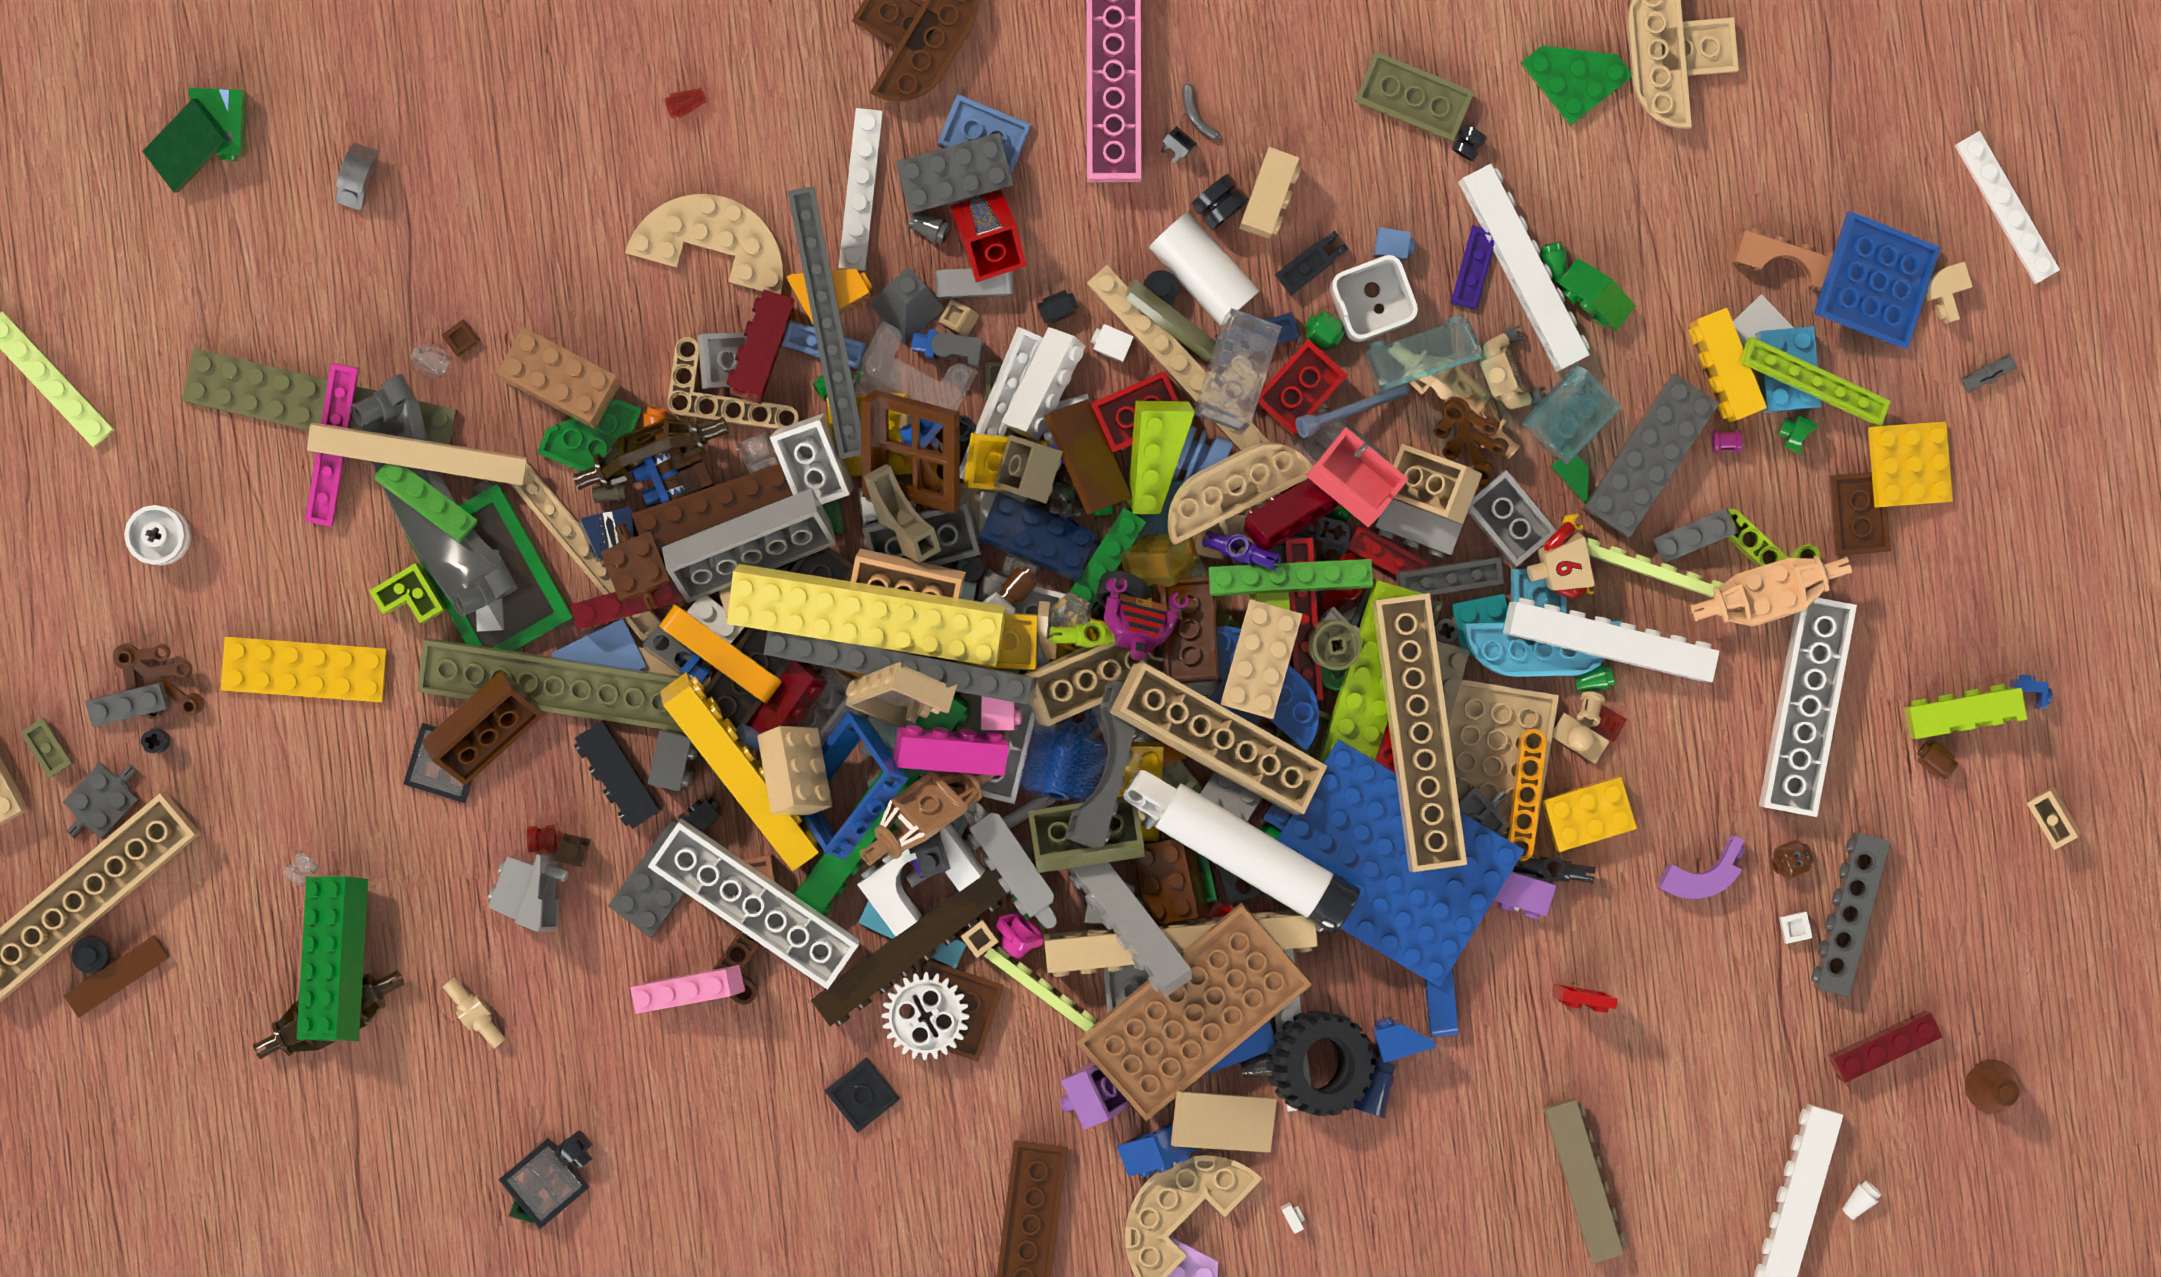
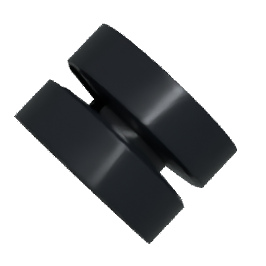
[1191,173,1250,230]

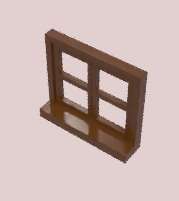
[860,390,960,513]

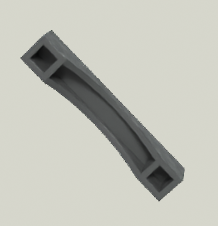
[1065,680,1139,848]

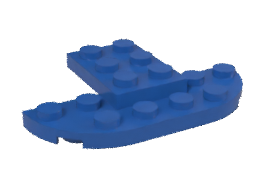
[1208,626,1319,750]

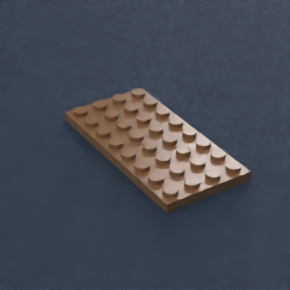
[1076,903,1312,1121]

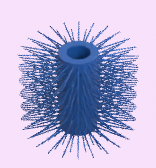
[1017,725,1108,805]

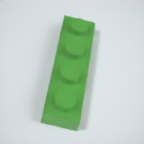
[375,463,477,543]

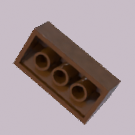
[422,671,544,785]

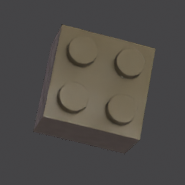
[994,435,1063,503]

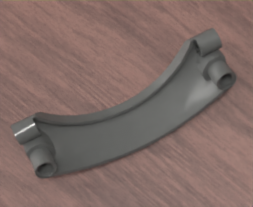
[350,374,518,616]

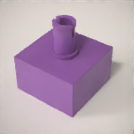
[1060,1062,1131,1130]

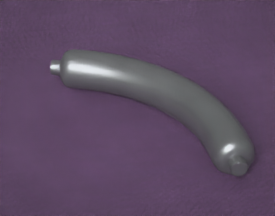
[1182,81,1221,141]

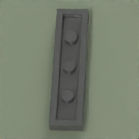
[1396,556,1504,595]

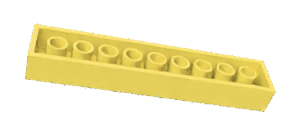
[727,564,1007,667]

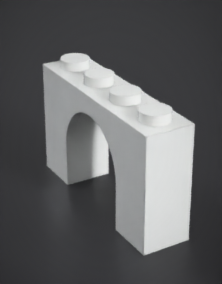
[857,823,986,936]

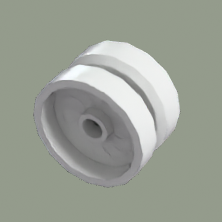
[124,505,191,565]

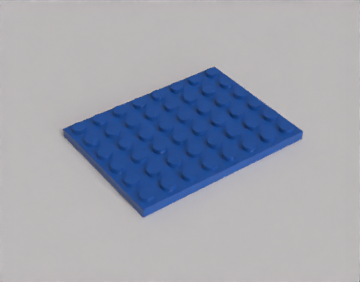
[1277,738,1524,987]

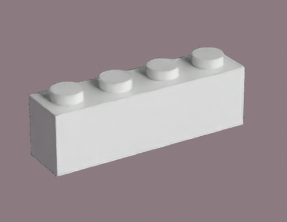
[1002,327,1086,441]

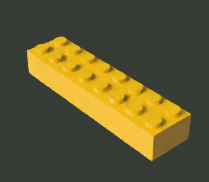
[660,672,819,871]

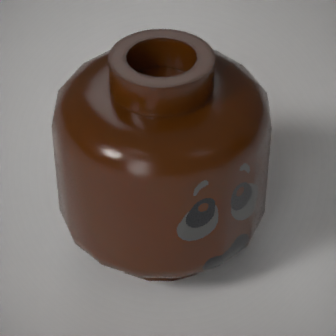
[1771,840,1813,879]

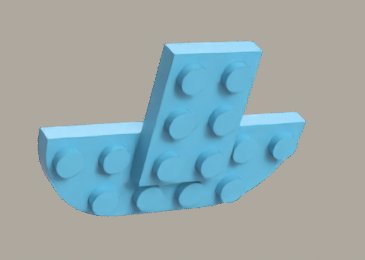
[1463,569,1621,677]

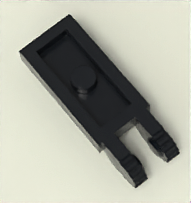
[1274,231,1349,296]

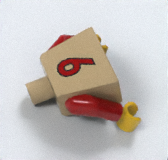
[1527,514,1595,599]

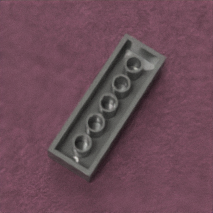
[1581,374,1720,539]

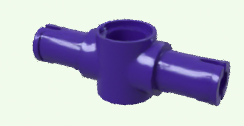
[1202,530,1281,571]

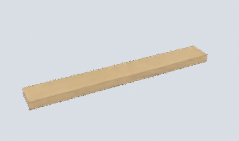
[307,422,527,486]
[511,462,662,642]

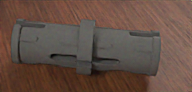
[1961,353,2017,393]

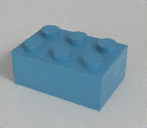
[1755,326,1821,413]

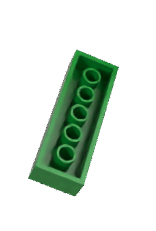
[297,876,368,1041]

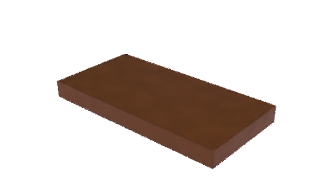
[1044,399,1132,515]
[1160,576,1219,684]

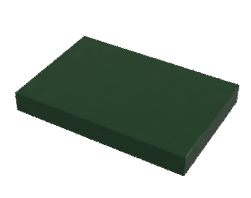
[142,98,229,193]

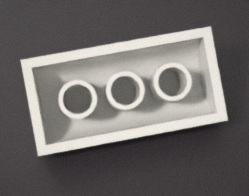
[1149,212,1260,327]

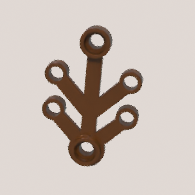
[1433,397,1509,485]
[113,643,204,719]

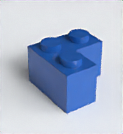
[1117,1122,1199,1178]

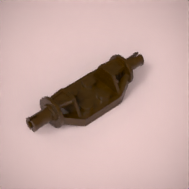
[573,417,730,490]
[253,970,405,1059]

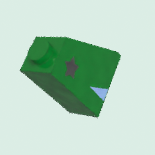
[188,88,247,162]

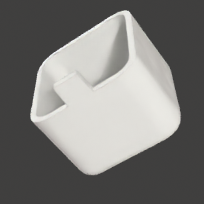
[1329,255,1418,342]

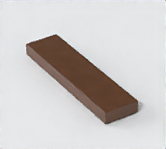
[63,935,170,1018]

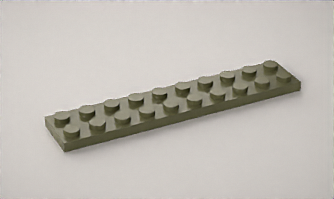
[181,348,457,445]
[417,638,684,732]

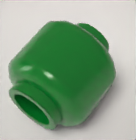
[1304,311,1345,351]

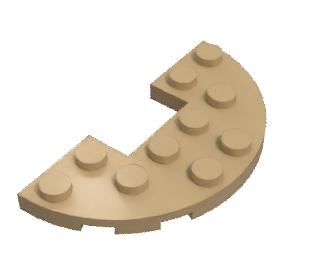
[625,194,784,294]
[1125,1155,1262,1277]

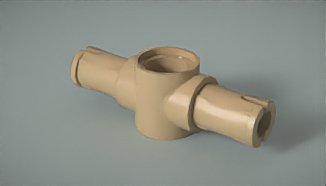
[442,977,506,1049]

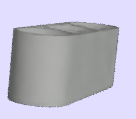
[935,269,1014,299]

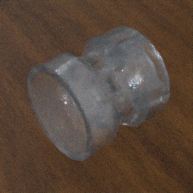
[282,851,320,888]

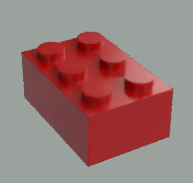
[1252,339,1348,437]
[1091,371,1178,454]

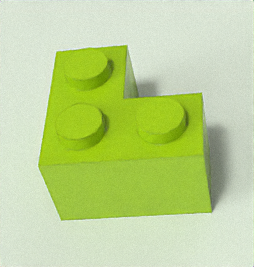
[369,563,447,624]

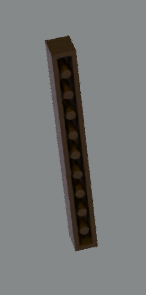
[811,839,1045,1027]

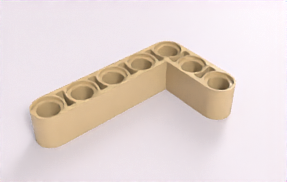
[668,337,800,430]

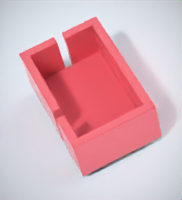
[1305,427,1408,527]

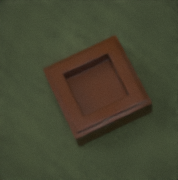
[441,319,480,357]

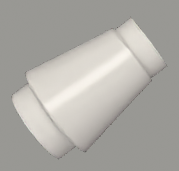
[1842,1180,1882,1220]

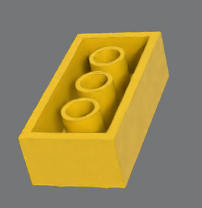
[1688,308,1767,423]

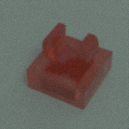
[1590,706,1627,742]

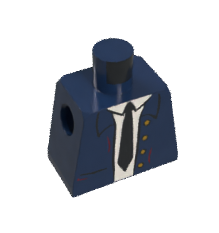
[579,506,634,562]

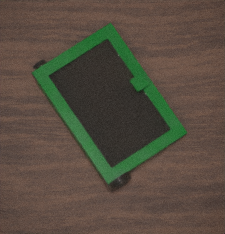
[406,480,574,651]

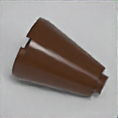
[1965,1059,2020,1113]

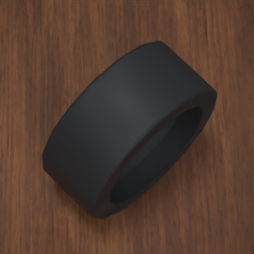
[1095,571,1150,608]

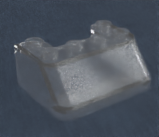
[852,321,978,423]

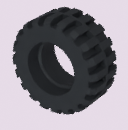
[1266,1011,1375,1117]

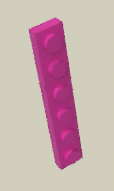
[305,362,360,526]

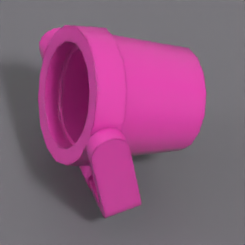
[996,913,1044,960]

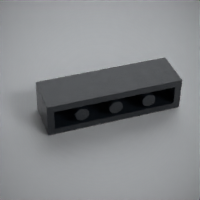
[574,720,662,829]

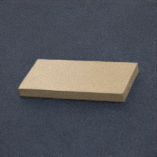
[1171,1091,1277,1152]

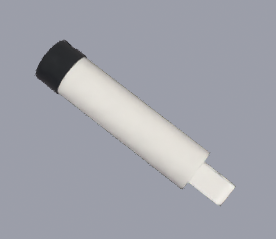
[1123,770,1361,934]

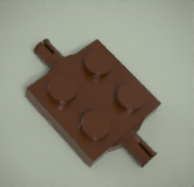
[601,523,671,611]

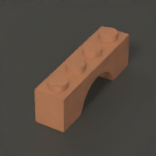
[1731,228,1833,292]

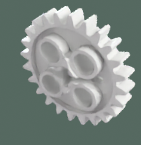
[882,972,969,1060]

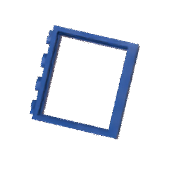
[801,711,909,860]

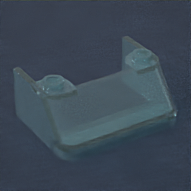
[1363,315,1484,395]

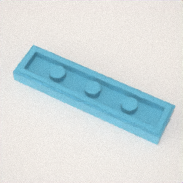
[858,901,967,968]

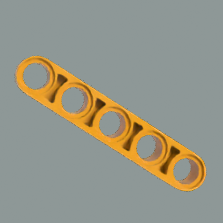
[659,604,782,704]
[1507,729,1546,861]

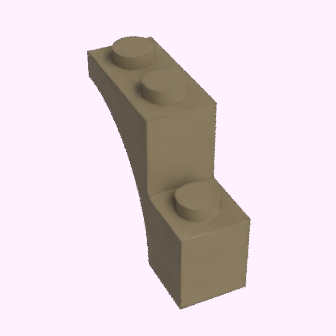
[864,464,941,563]

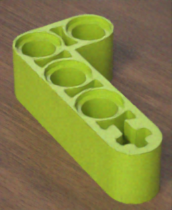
[1726,509,1821,567]

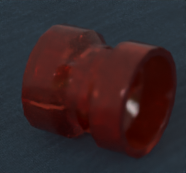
[527,825,557,853]

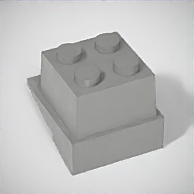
[488,854,568,932]

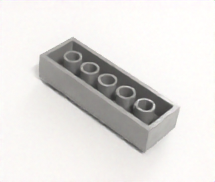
[662,488,836,603]

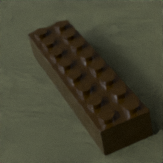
[704,547,854,737]

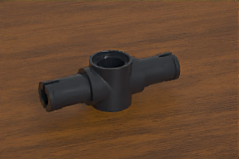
[1513,856,1596,884]

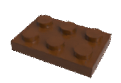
[1829,472,1891,556]

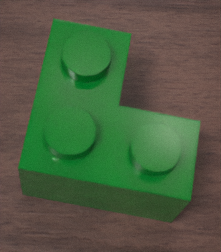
[1558,258,1636,331]

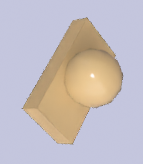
[1552,713,1609,764]

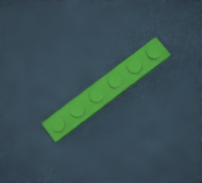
[1208,559,1373,596]

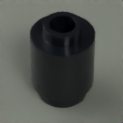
[1037,289,1078,324]

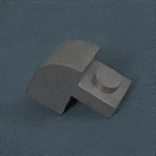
[336,143,379,211]

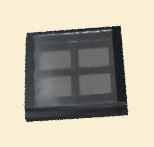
[404,723,474,803]
[498,1138,589,1230]

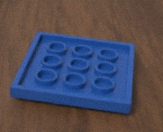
[1814,212,1941,349]

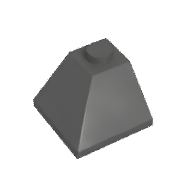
[869,266,945,344]

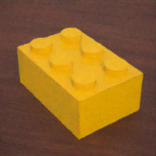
[1541,776,1637,852]

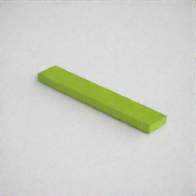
[1739,337,1891,426]

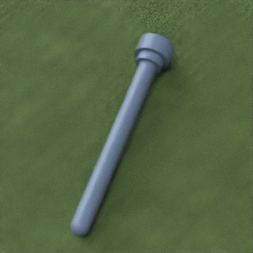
[1296,385,1410,438]

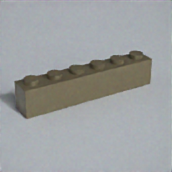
[1543,1097,1626,1264]

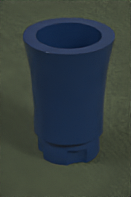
[1353,1058,1396,1118]

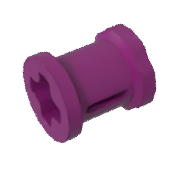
[1712,430,1742,454]

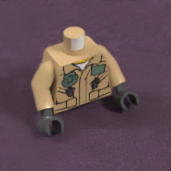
[1480,325,1549,409]

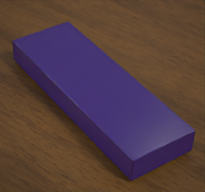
[1450,225,1494,310]

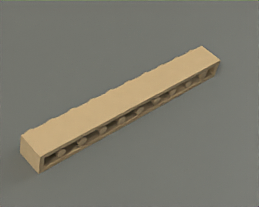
[1087,265,1270,451]

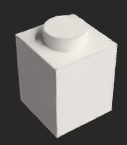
[1090,324,1134,363]

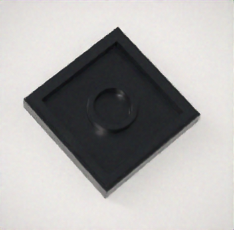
[824,1057,900,1133]

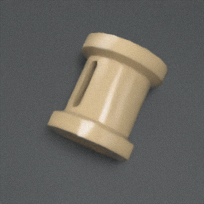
[1576,692,1605,726]

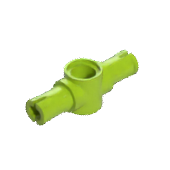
[1049,621,1115,649]

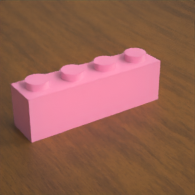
[630,965,745,1014]

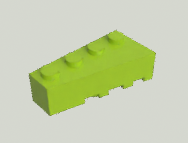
[1128,401,1195,514]
[1904,683,2027,739]

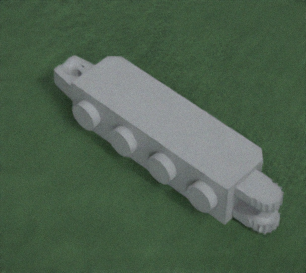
[964,801,1057,929]

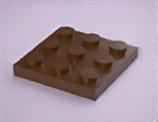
[908,960,1004,1062]

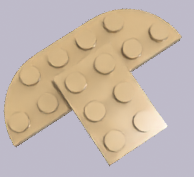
[1627,0,1739,129]
[1168,442,1313,566]

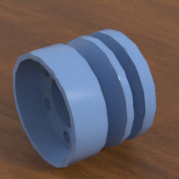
[1172,426,1233,483]

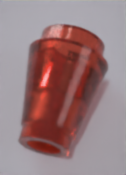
[664,88,706,119]

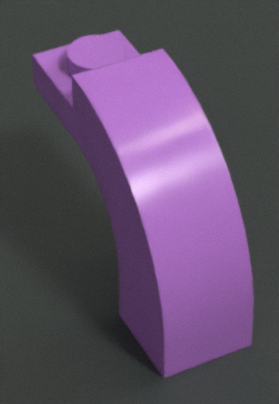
[1656,835,1745,899]

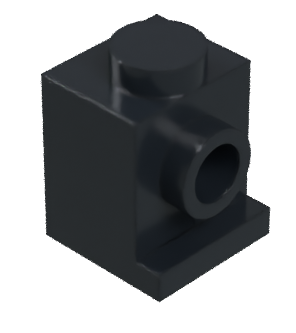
[678,796,722,832]

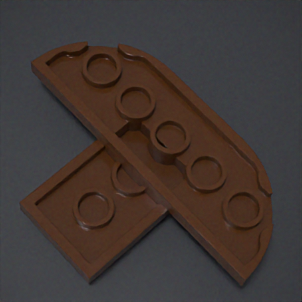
[852,0,979,102]

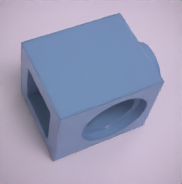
[1373,227,1415,261]

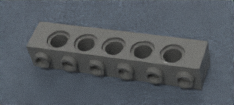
[1811,832,1890,997]

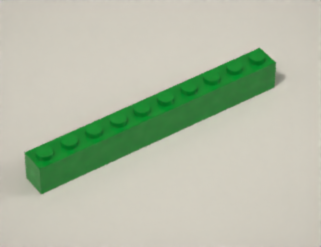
[793,693,969,916]

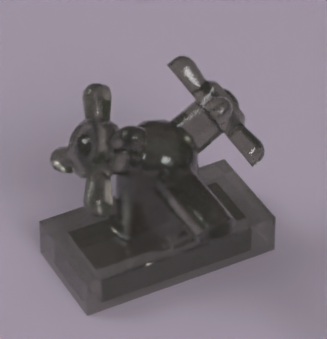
[1025,462,1084,519]

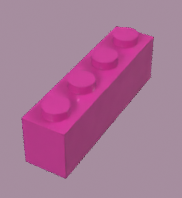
[893,725,1009,776]

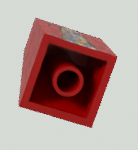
[950,189,1027,282]

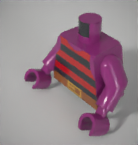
[1104,578,1189,660]

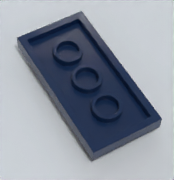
[978,492,1097,582]

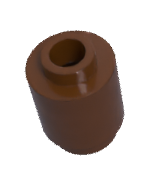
[998,567,1038,607]
[1917,741,1958,779]

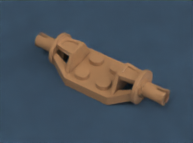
[860,770,996,865]

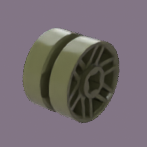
[1307,619,1362,670]

